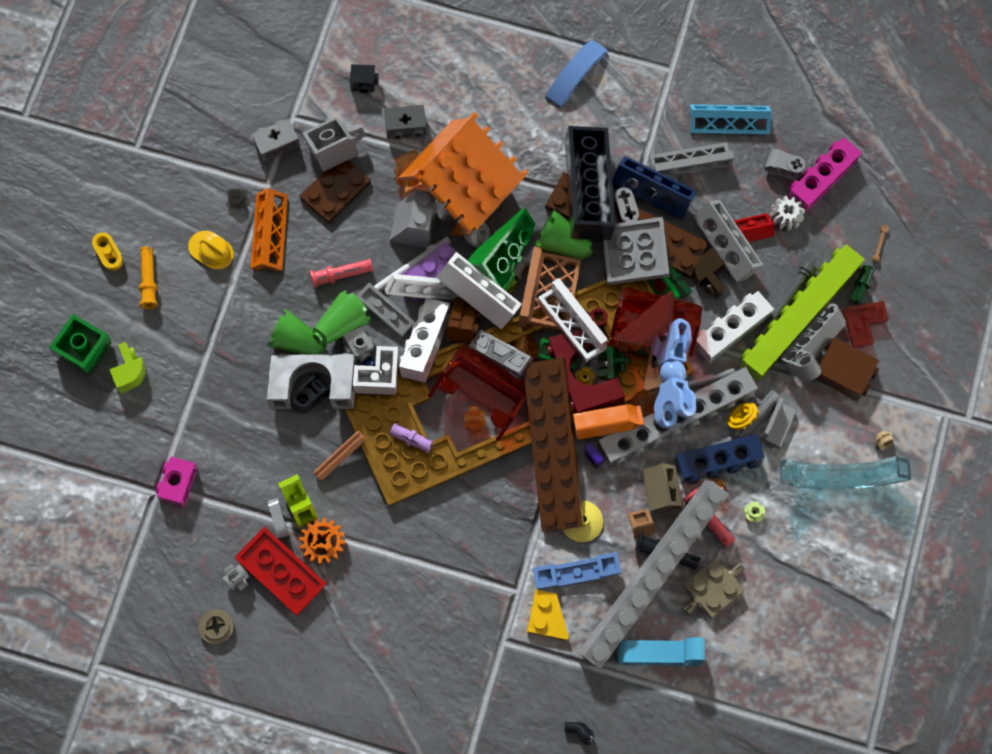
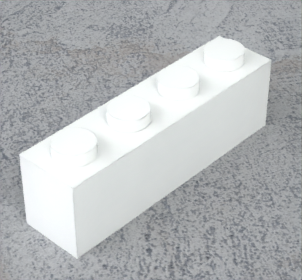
[436,252,521,329]

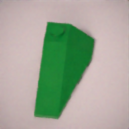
[467,208,536,290]

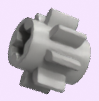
[223,564,250,591]

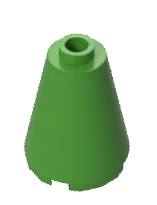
[535,210,594,260]
[313,290,370,345]
[267,309,327,355]

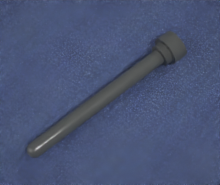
[755,261,817,340]

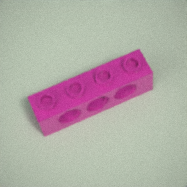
[788,137,862,213]

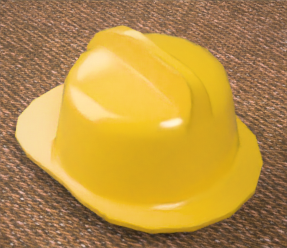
[188,231,234,270]

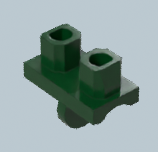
[597,342,631,381]

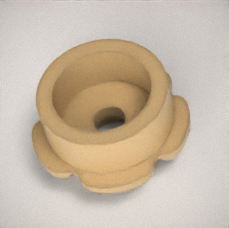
[875,431,895,450]

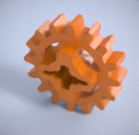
[299,517,346,565]

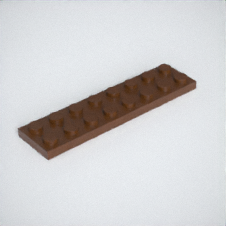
[545,172,708,278]
[524,358,585,532]

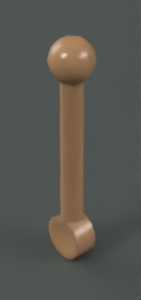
[872,225,889,263]

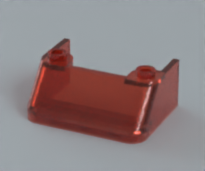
[610,288,703,357]
[428,346,527,442]

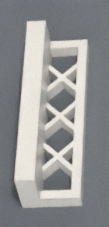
[538,278,608,362]

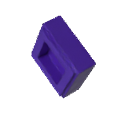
[584,443,604,469]

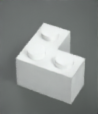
[353,346,399,395]

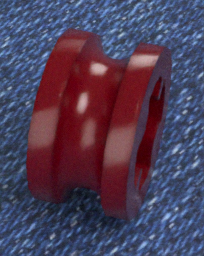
[590,308,608,328]

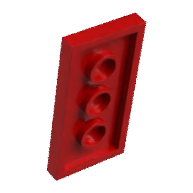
[234,526,327,616]

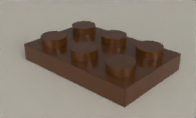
[299,161,371,224]

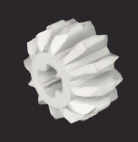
[770,196,805,231]

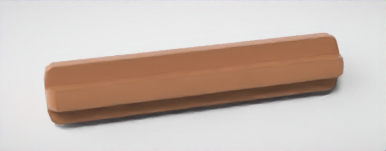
[314,431,366,480]

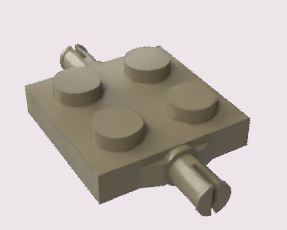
[683,558,745,619]

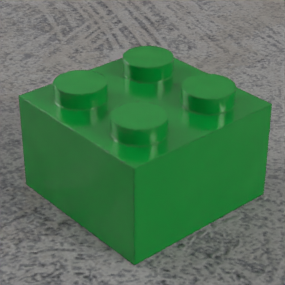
[49,314,112,376]

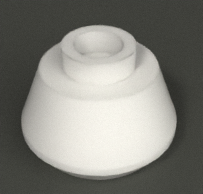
[464,222,490,248]

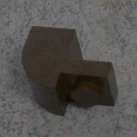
[693,248,725,299]

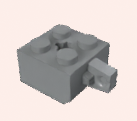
[302,118,366,172]

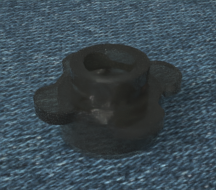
[226,189,247,209]

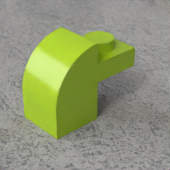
[110,342,146,394]
[278,474,318,528]

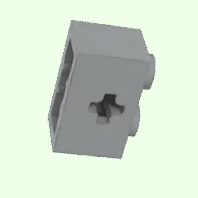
[252,119,300,162]

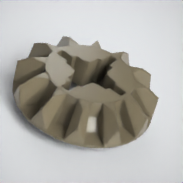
[198,609,234,644]

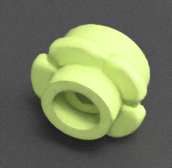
[744,502,765,523]

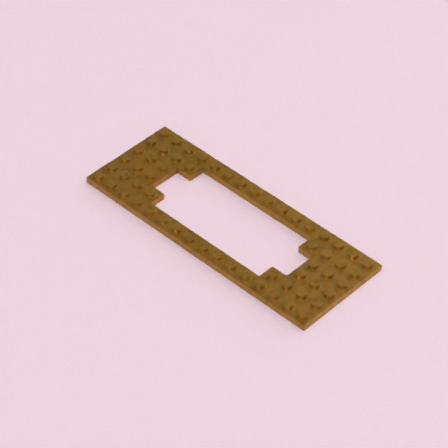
[345,279,694,507]

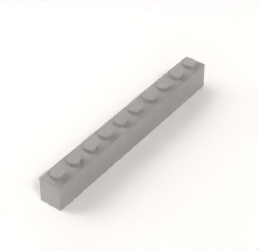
[578,481,729,669]

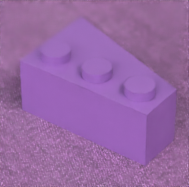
[406,241,456,302]

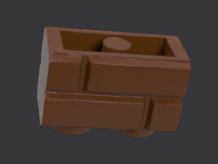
[446,296,481,344]

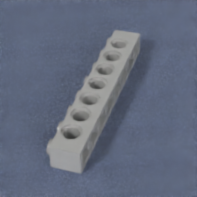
[597,367,758,467]

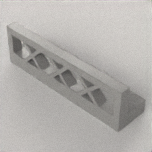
[649,142,734,177]

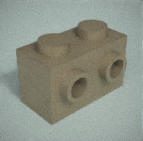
[643,463,683,513]

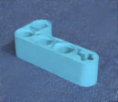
[617,637,705,666]

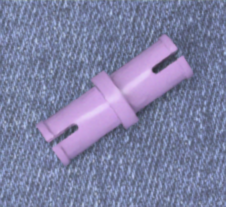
[389,423,433,453]

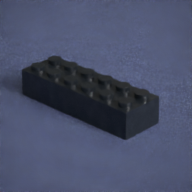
[565,126,616,240]

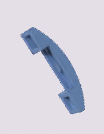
[545,40,608,108]
[533,552,622,590]

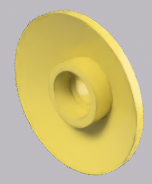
[563,501,603,543]

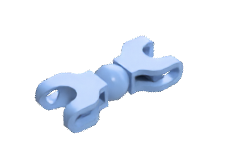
[651,318,696,428]

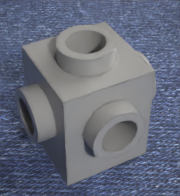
[342,326,374,361]

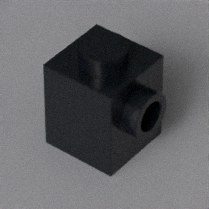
[350,64,379,94]

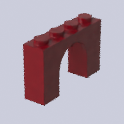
[546,323,625,413]

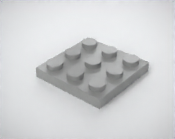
[603,217,670,285]

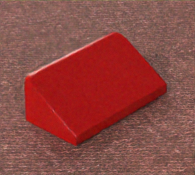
[734,213,774,242]

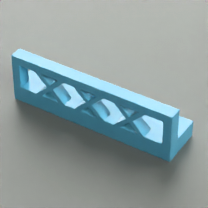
[689,104,772,134]

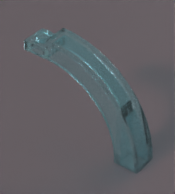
[779,456,911,489]

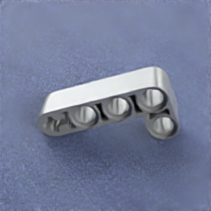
[781,304,846,380]

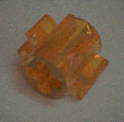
[464,406,486,433]

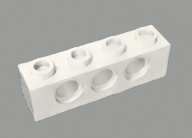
[693,291,774,364]
[398,298,451,382]

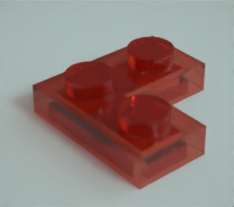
[842,301,889,348]

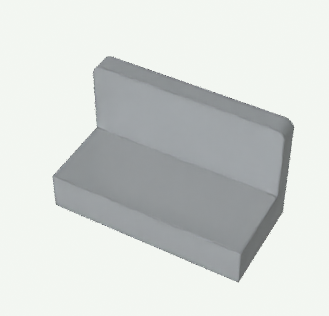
[761,398,797,449]

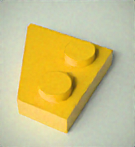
[527,589,569,641]

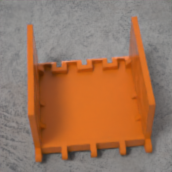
[398,112,529,236]

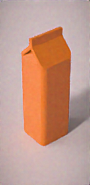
[573,404,644,440]

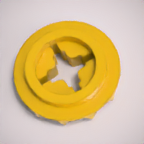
[727,402,760,431]

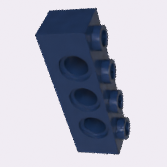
[612,156,697,219]
[674,434,765,484]

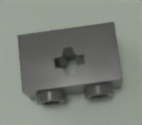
[384,105,427,140]

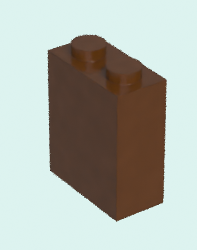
[816,337,879,401]

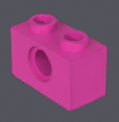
[156,456,198,508]

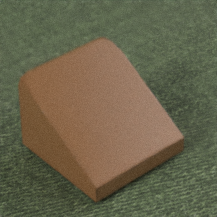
[628,509,655,539]

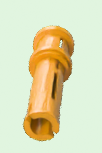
[138,246,158,309]

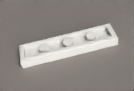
[385,274,460,301]

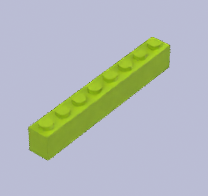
[740,244,865,382]

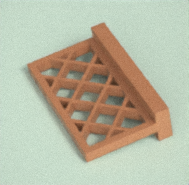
[518,246,581,331]

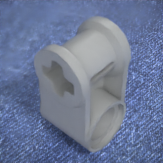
[764,149,806,181]

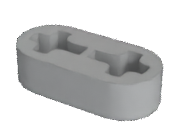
[614,188,639,223]
[268,498,289,539]

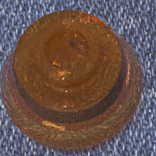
[513,335,539,362]
[631,390,657,418]

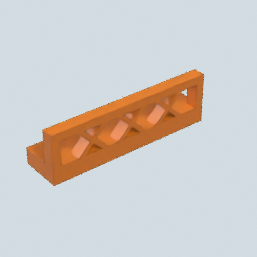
[250,188,288,272]

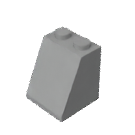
[389,189,437,248]

